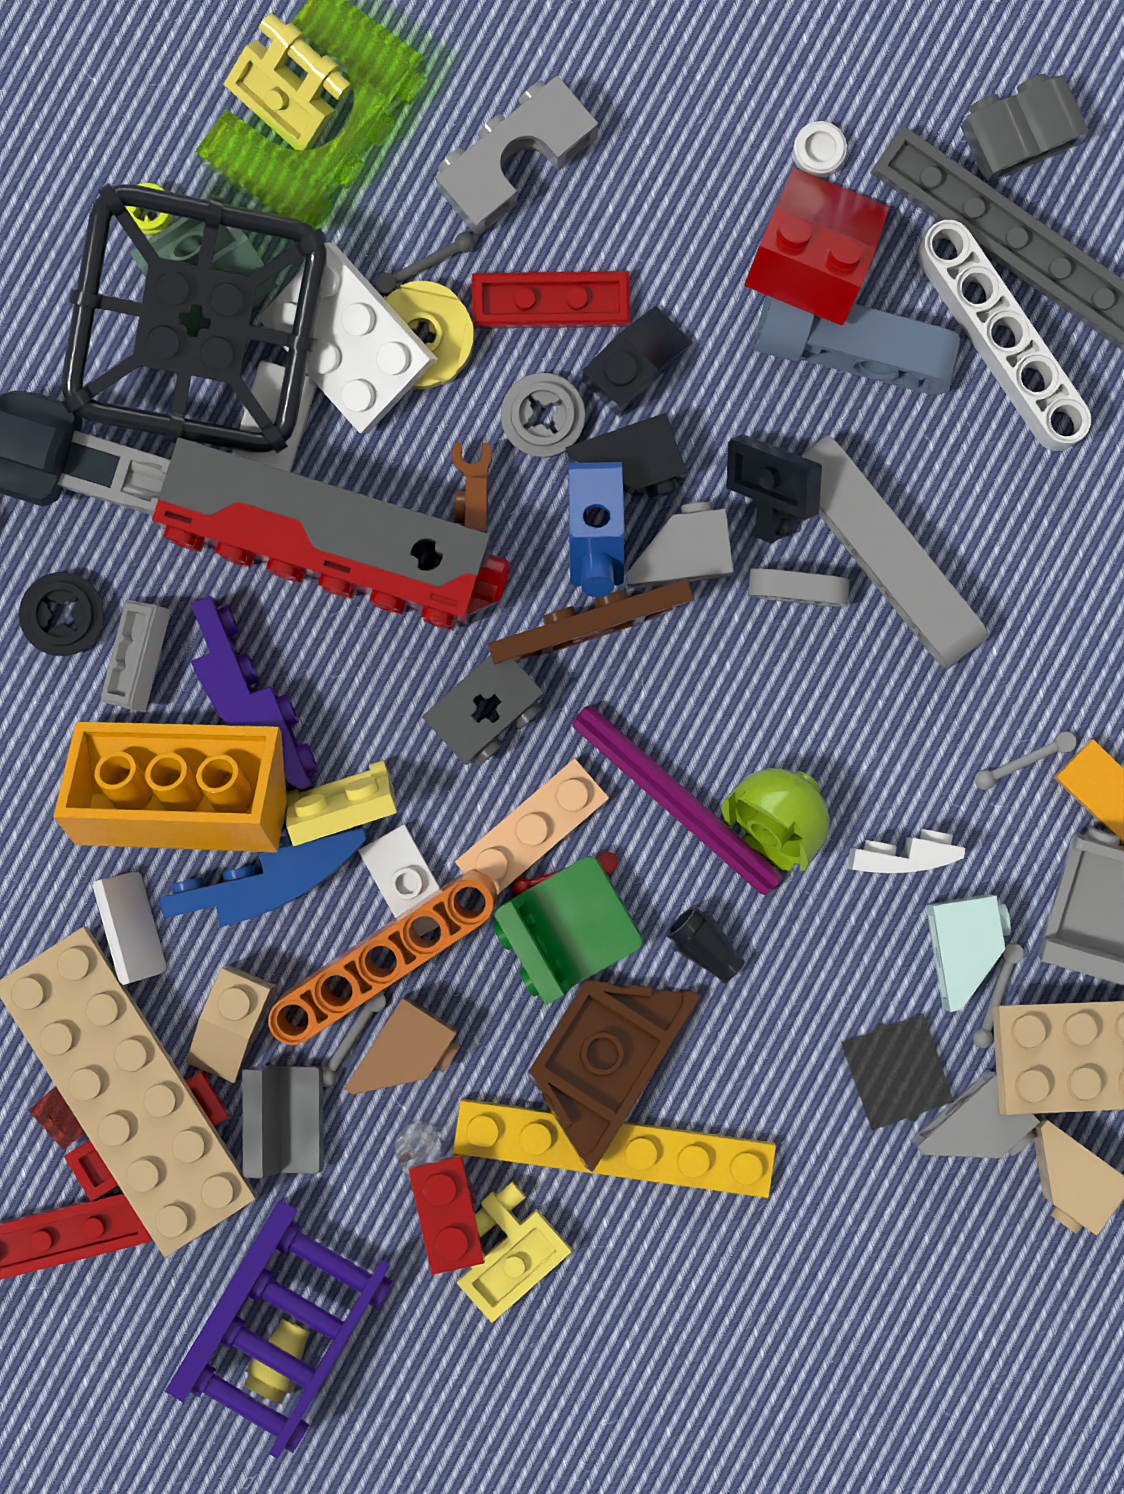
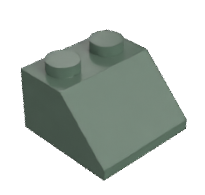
[129,195,279,336]

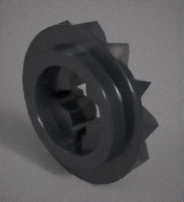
[19,572,104,656]

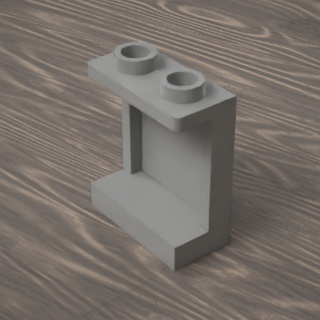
[1037,828,1124,985]

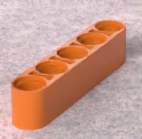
[268,871,497,1045]

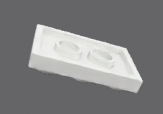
[258,243,438,434]

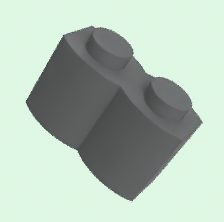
[961,73,1089,184]

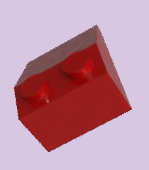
[744,167,890,326]

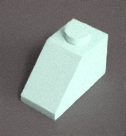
[926,894,1011,1012]

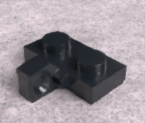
[726,434,822,544]

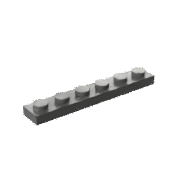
[871,125,1124,351]

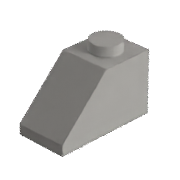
[625,502,733,589]
[910,1069,1040,1159]

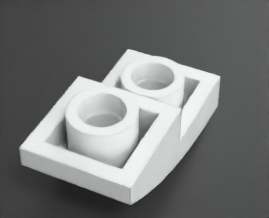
[846,829,965,873]

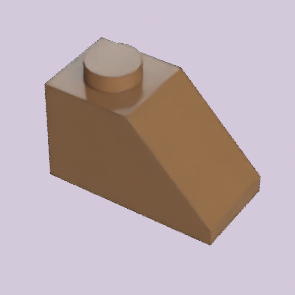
[344,995,460,1095]

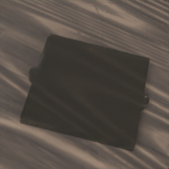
[840,1014,954,1130]

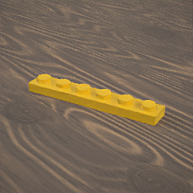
[453,1098,776,1198]

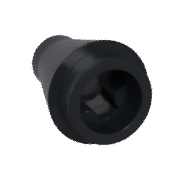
[666,905,745,983]

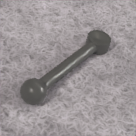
[375,232,475,295]

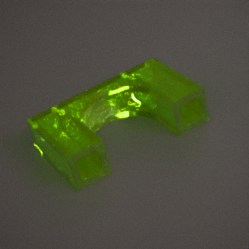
[195,0,428,230]

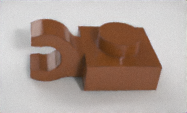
[452,442,492,534]

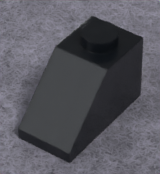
[582,306,693,417]
[565,412,687,500]

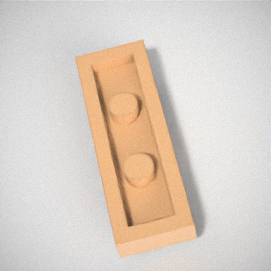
[455,758,609,896]

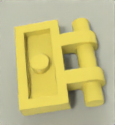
[223,13,352,154]
[457,1181,572,1323]

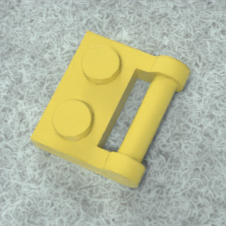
[286,760,397,847]

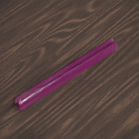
[572,705,782,895]

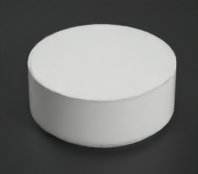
[793,121,847,178]

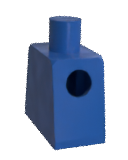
[568,462,624,597]

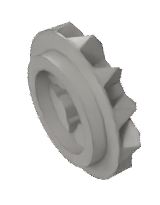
[501,373,585,458]

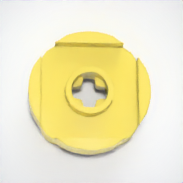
[383,281,474,389]

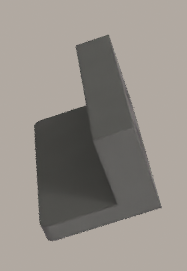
[242,1065,324,1178]

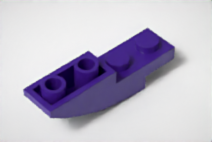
[190,596,318,790]

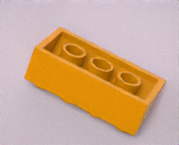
[53,722,287,852]

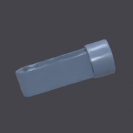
[753,295,960,395]

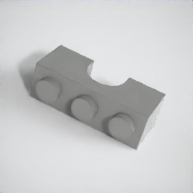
[435,75,598,237]

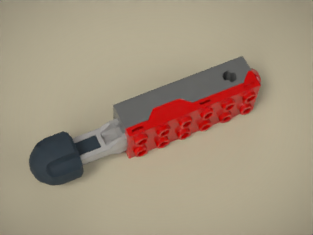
[0,390,511,631]

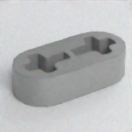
[748,568,850,607]

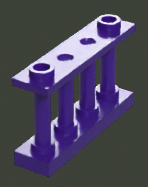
[165,1199,393,1459]

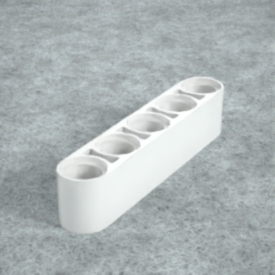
[918,220,1091,451]

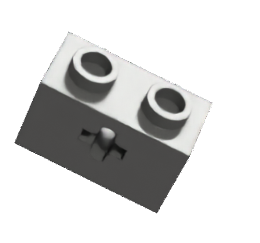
[422,654,544,766]

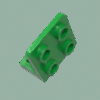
[492,856,643,1005]

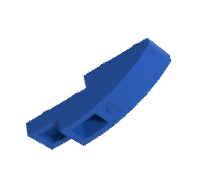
[159,827,370,927]

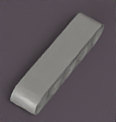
[801,435,989,670]

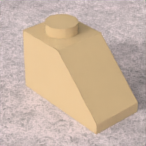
[186,965,277,1083]
[1032,1114,1124,1236]

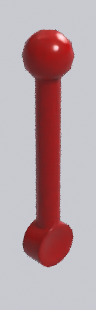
[511,852,618,896]

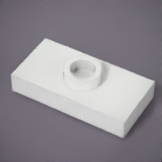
[358,824,440,937]

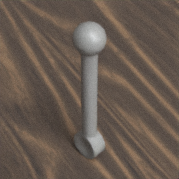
[974,731,1077,790]
[973,943,1024,1049]
[322,992,386,1087]

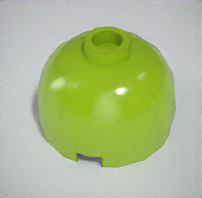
[721,768,830,871]

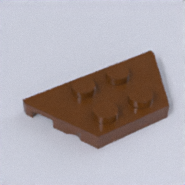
[488,579,694,665]
[528,980,701,1172]

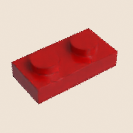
[408,1155,485,1275]

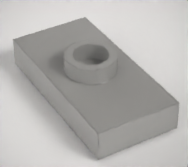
[100,600,171,713]

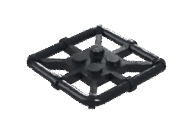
[61,183,328,454]

